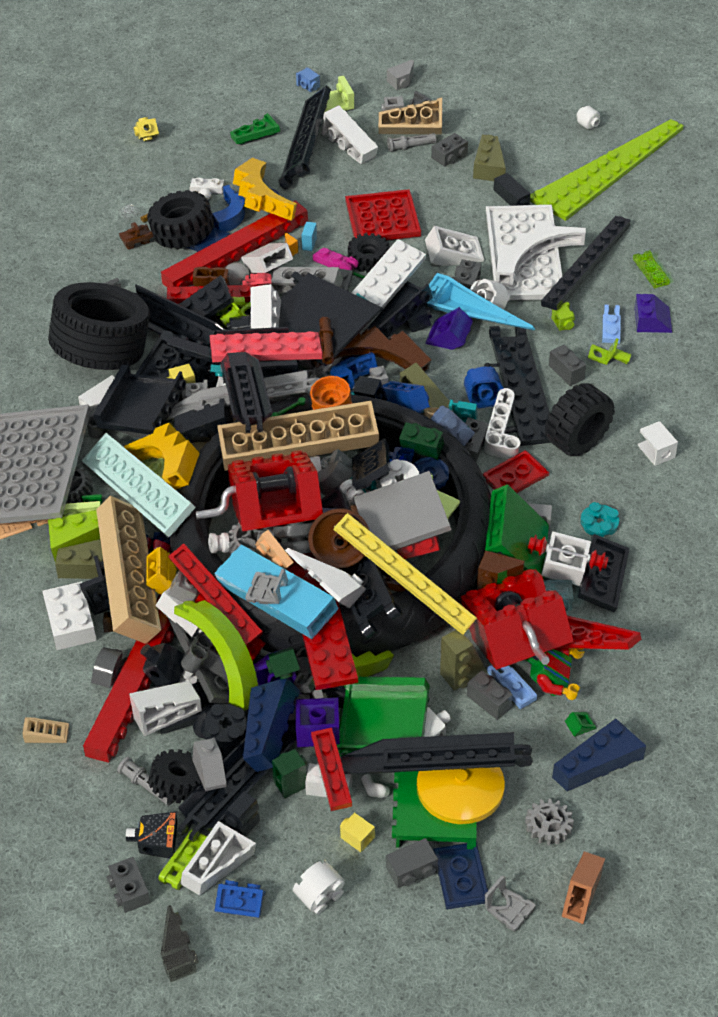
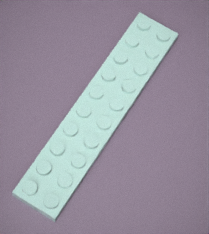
[81,433,195,537]

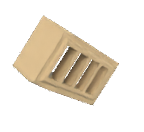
[23,717,69,743]

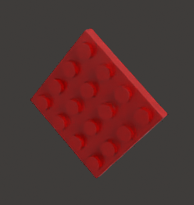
[345,189,421,240]

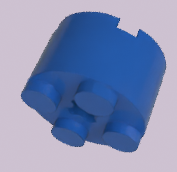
[464,367,504,409]

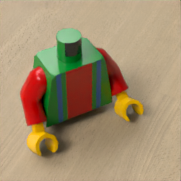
[525,648,585,700]

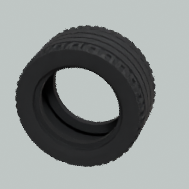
[48,282,150,370]

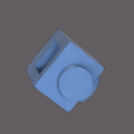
[296,67,320,92]

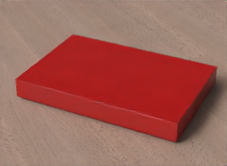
[482,450,549,493]

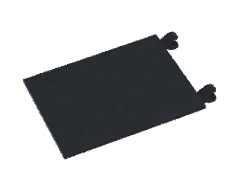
[250,271,383,366]

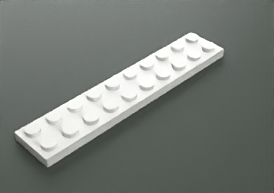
[297,239,426,373]

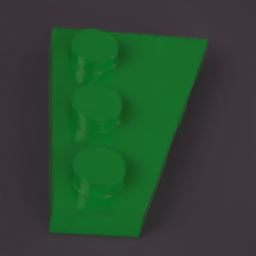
[230,113,280,144]

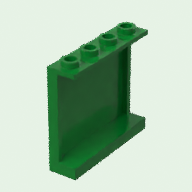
[485,484,549,581]
[336,676,430,756]
[392,771,477,849]

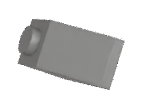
[387,60,414,90]
[192,738,226,791]

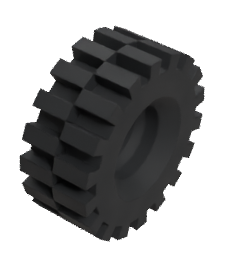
[348,233,390,273]
[148,749,202,803]

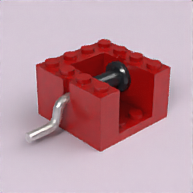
[196,450,323,531]
[461,569,574,670]

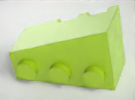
[48,510,100,562]

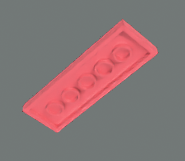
[210,331,322,362]

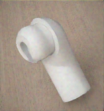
[361,774,390,798]

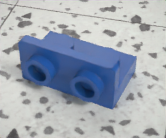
[214,880,266,918]

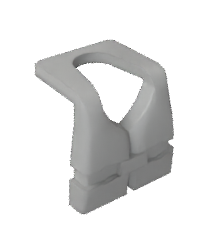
[245,569,288,604]
[485,875,535,932]

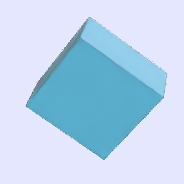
[301,222,317,251]

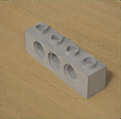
[271,267,343,294]

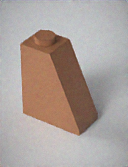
[562,851,605,924]

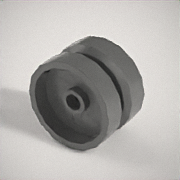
[273,521,314,555]

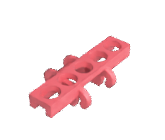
[242,273,272,285]

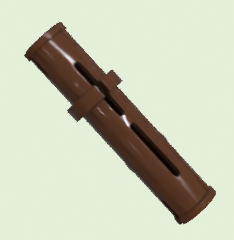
[319,317,334,365]

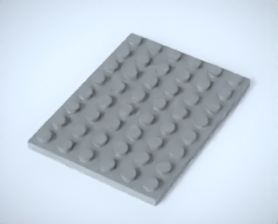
[0,404,91,524]

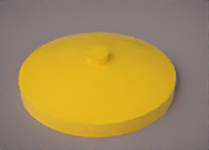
[417,767,505,824]

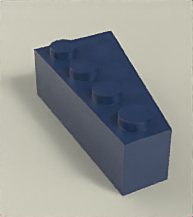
[243,678,300,772]
[552,718,646,792]

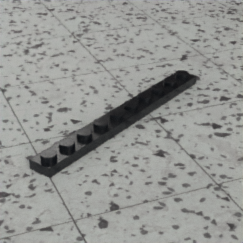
[541,216,631,311]

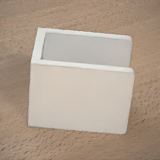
[638,422,678,466]

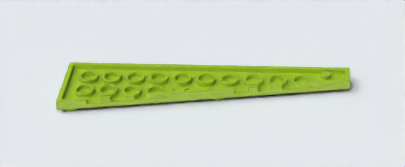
[530,119,684,221]

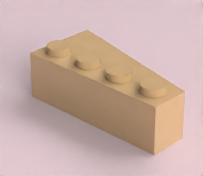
[378,98,442,134]

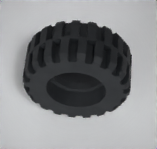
[147,190,214,249]
[545,383,615,456]

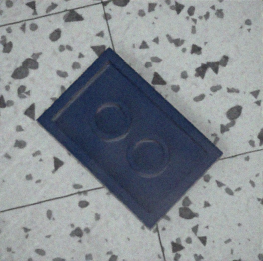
[433,842,488,910]

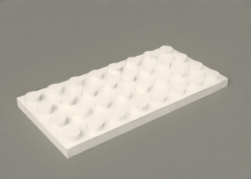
[486,205,562,300]

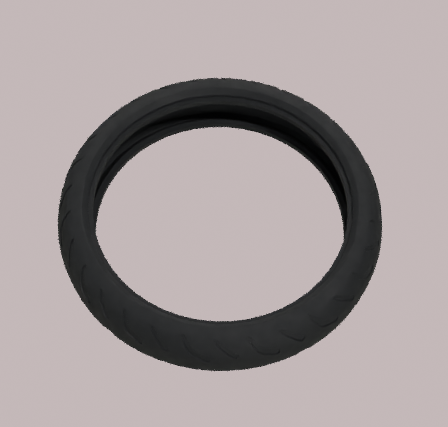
[170,395,491,657]

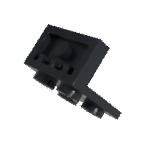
[80,555,110,615]

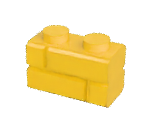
[146,547,177,595]

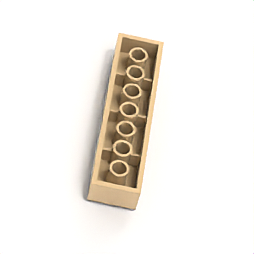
[217,401,379,471]
[96,495,161,644]

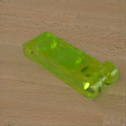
[633,250,670,289]

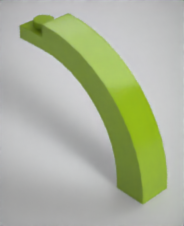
[174,600,258,711]

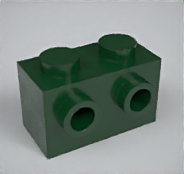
[399,422,444,459]
[266,647,300,680]
[272,749,308,799]

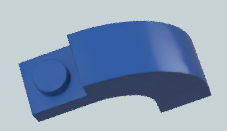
[212,185,245,232]
[330,352,377,389]

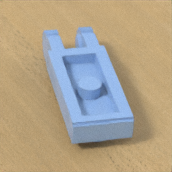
[602,305,621,344]
[487,665,537,709]

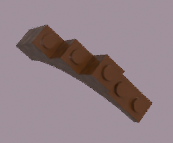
[311,326,431,372]

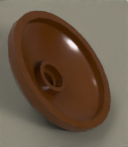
[308,509,370,569]

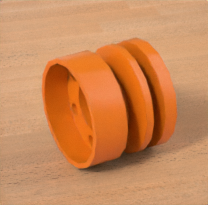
[310,376,352,410]

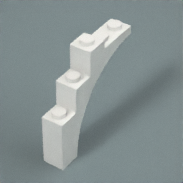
[496,220,586,286]

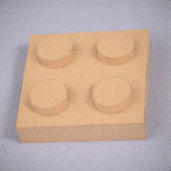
[255,530,294,570]

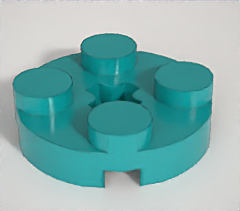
[580,502,619,537]

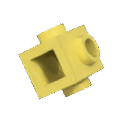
[134,117,159,141]

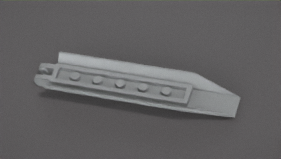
[166,370,320,421]

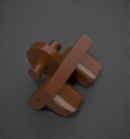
[119,222,153,250]

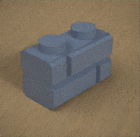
[431,405,475,446]

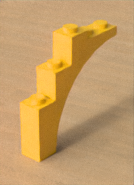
[233,158,297,221]
[124,423,199,490]

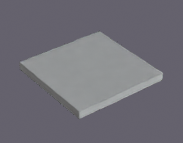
[353,471,451,550]

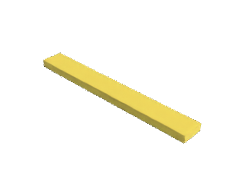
[333,513,477,635]

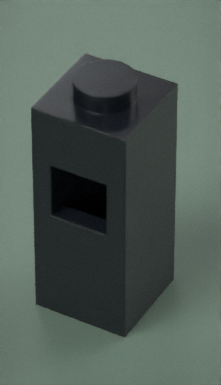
[493,173,531,206]

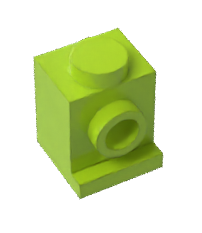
[551,302,575,331]

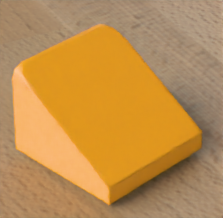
[285,233,298,256]

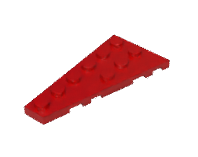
[557,615,642,650]

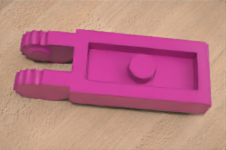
[313,248,359,270]

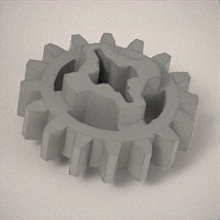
[525,799,574,845]

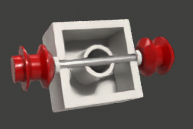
[528,531,608,586]

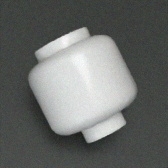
[577,106,600,130]

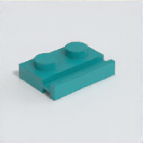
[449,399,478,423]

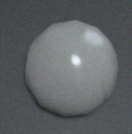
[226,262,249,285]

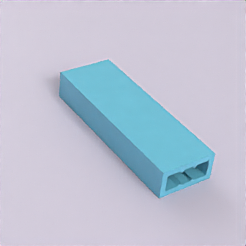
[215,544,338,639]

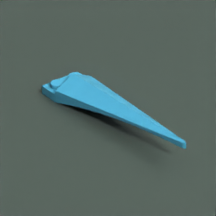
[427,273,536,330]

